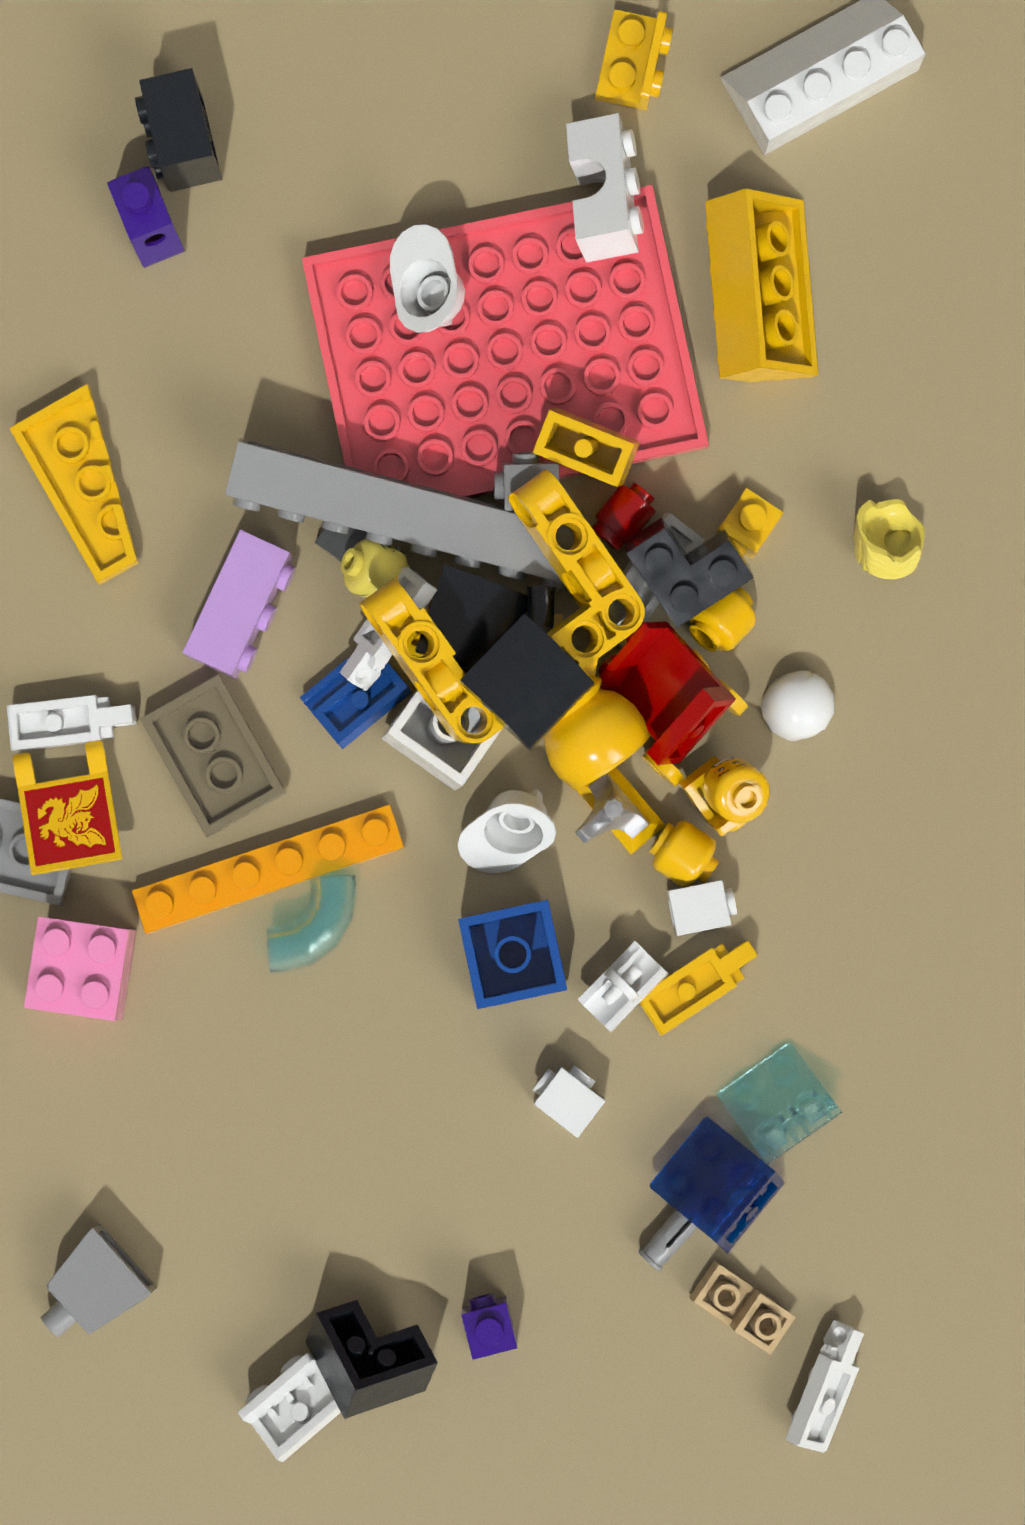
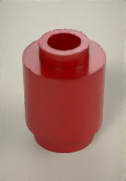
[592,482,656,551]

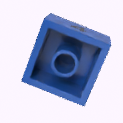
[458,900,567,1009]

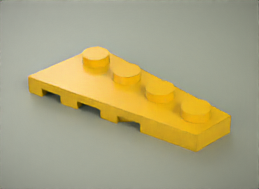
[9,384,139,585]

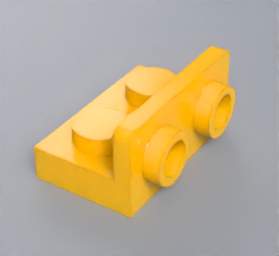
[595,9,674,111]

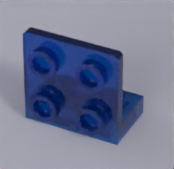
[650,1117,785,1254]

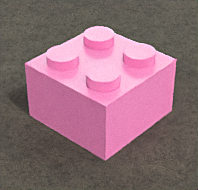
[24,917,136,1021]

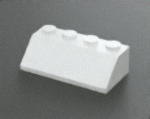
[721,0,926,155]

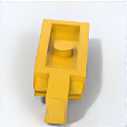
[639,940,758,1036]

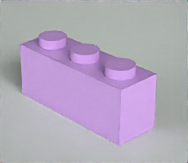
[182,530,296,679]

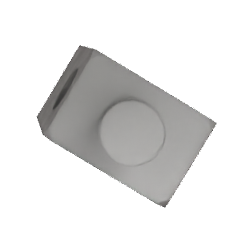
[41,1224,157,1337]

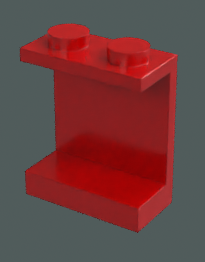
[598,621,736,766]

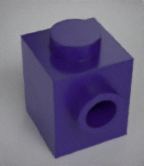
[461,1293,518,1360]

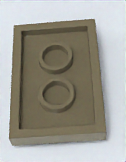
[140,674,286,837]

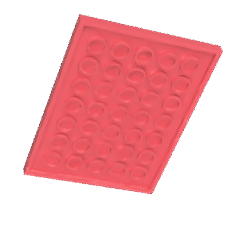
[302,185,709,498]

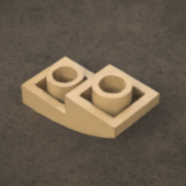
[689,1260,796,1355]

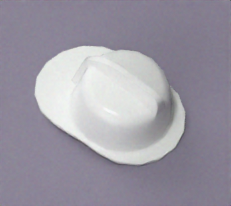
[390,224,465,333]
[457,789,557,873]

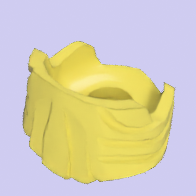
[853,499,925,579]

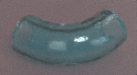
[267,875,356,973]

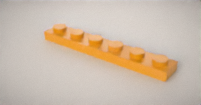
[132,804,405,934]

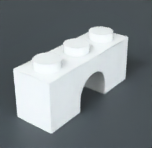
[566,113,644,263]

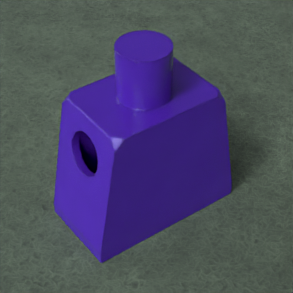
[107,166,185,268]

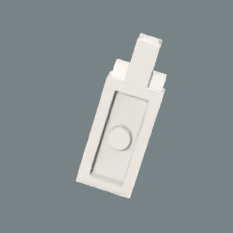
[340,566,437,691]
[6,695,137,752]
[785,1320,864,1453]

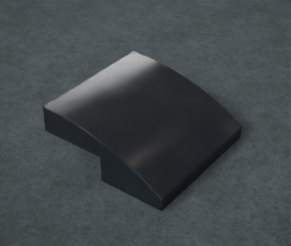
[415,565,528,672]
[460,614,594,751]

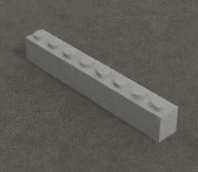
[225,438,574,591]

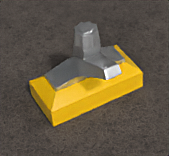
[575,767,666,855]

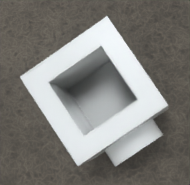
[666,880,737,936]
[532,1065,606,1138]

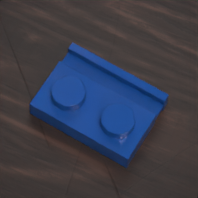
[300,656,412,750]

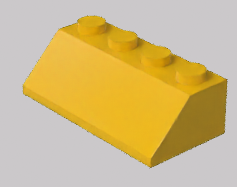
[705,188,819,382]

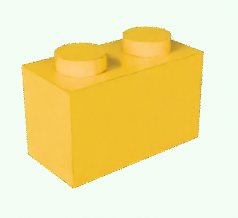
[533,408,641,487]

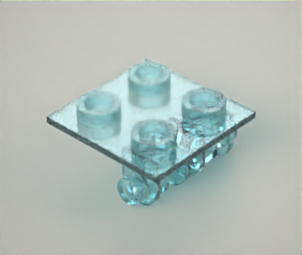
[716,1042,842,1165]

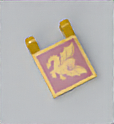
[12,740,123,875]

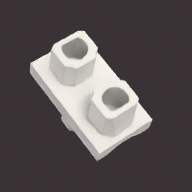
[577,941,668,1032]

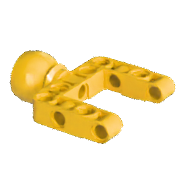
[359,469,650,789]

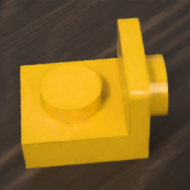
[715,488,784,560]

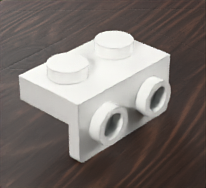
[238,1353,341,1462]

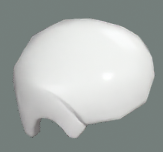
[761,670,835,741]

